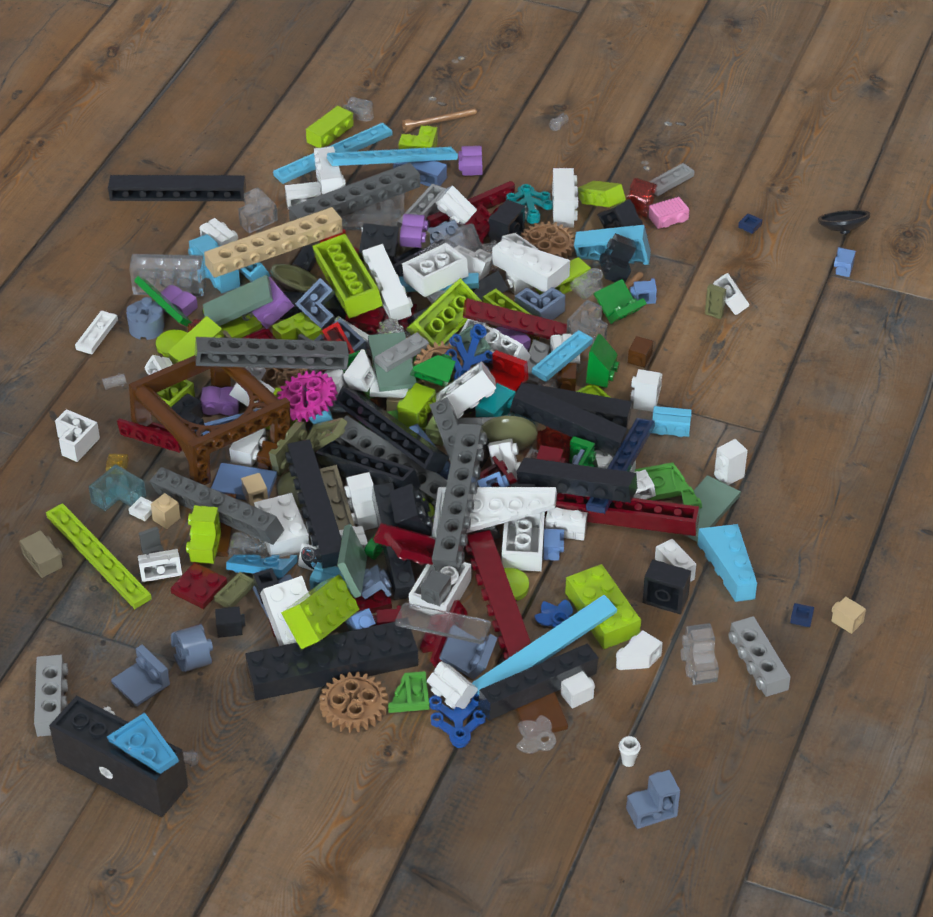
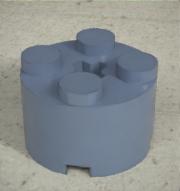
[126,297,165,340]
[171,624,213,672]

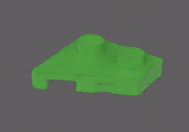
[388,671,429,713]

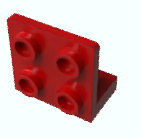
[490,350,529,392]

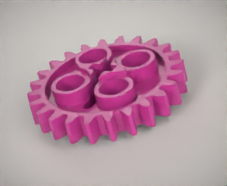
[277,370,338,422]

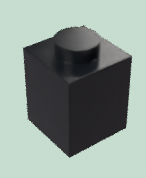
[215,606,246,638]

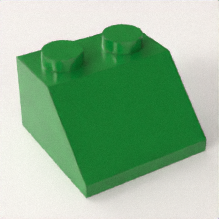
[586,334,620,387]
[410,354,456,387]

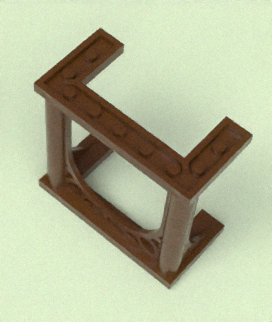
[129,355,290,485]

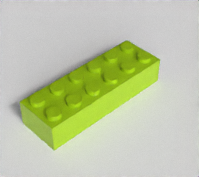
[312,234,383,318]

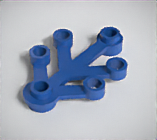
[445,324,493,380]
[429,693,486,748]

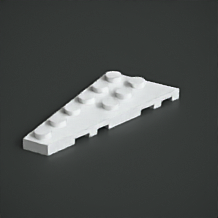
[432,487,557,538]

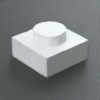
[129,497,152,521]

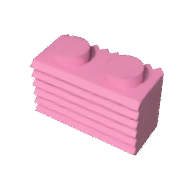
[649,196,689,229]

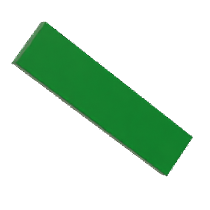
[134,276,192,327]

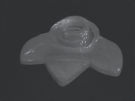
[516,715,556,754]

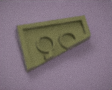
[305,418,347,452]
[269,420,307,476]

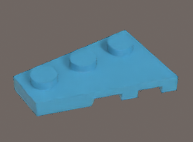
[226,555,298,578]
[107,712,179,774]

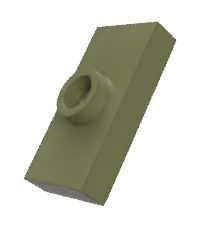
[705,283,726,319]
[214,572,254,608]

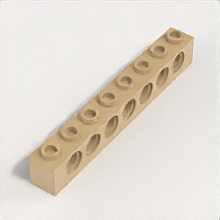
[204,207,342,278]

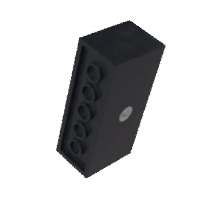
[49,695,188,817]

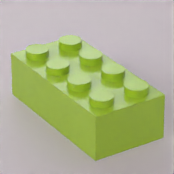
[406,278,482,348]
[565,564,641,650]
[281,574,360,649]

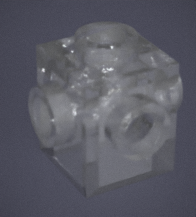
[377,319,404,335]

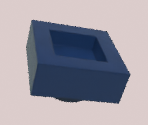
[738,213,762,234]
[790,603,814,627]

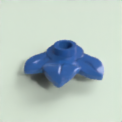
[534,599,573,628]

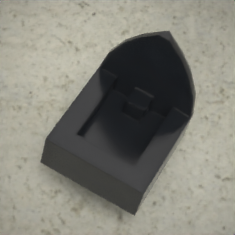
[294,245,316,272]

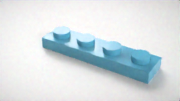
[532,330,593,382]

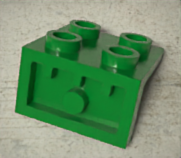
[594,279,647,325]
[569,436,596,467]

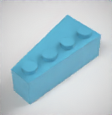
[574,225,651,265]
[188,234,240,294]
[697,524,757,602]

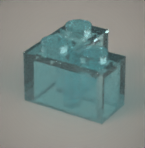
[88,464,147,511]

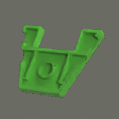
[634,463,702,508]

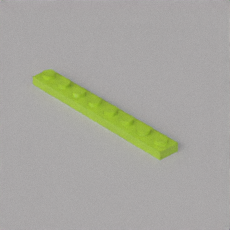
[46,503,152,609]

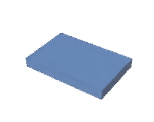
[211,463,277,500]

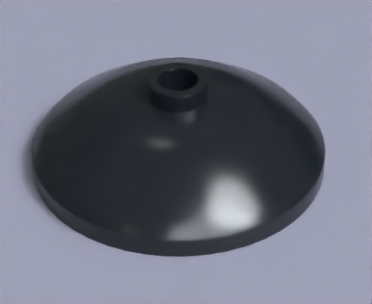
[818,210,870,234]

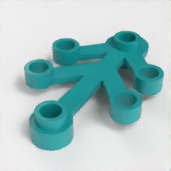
[507,184,553,224]

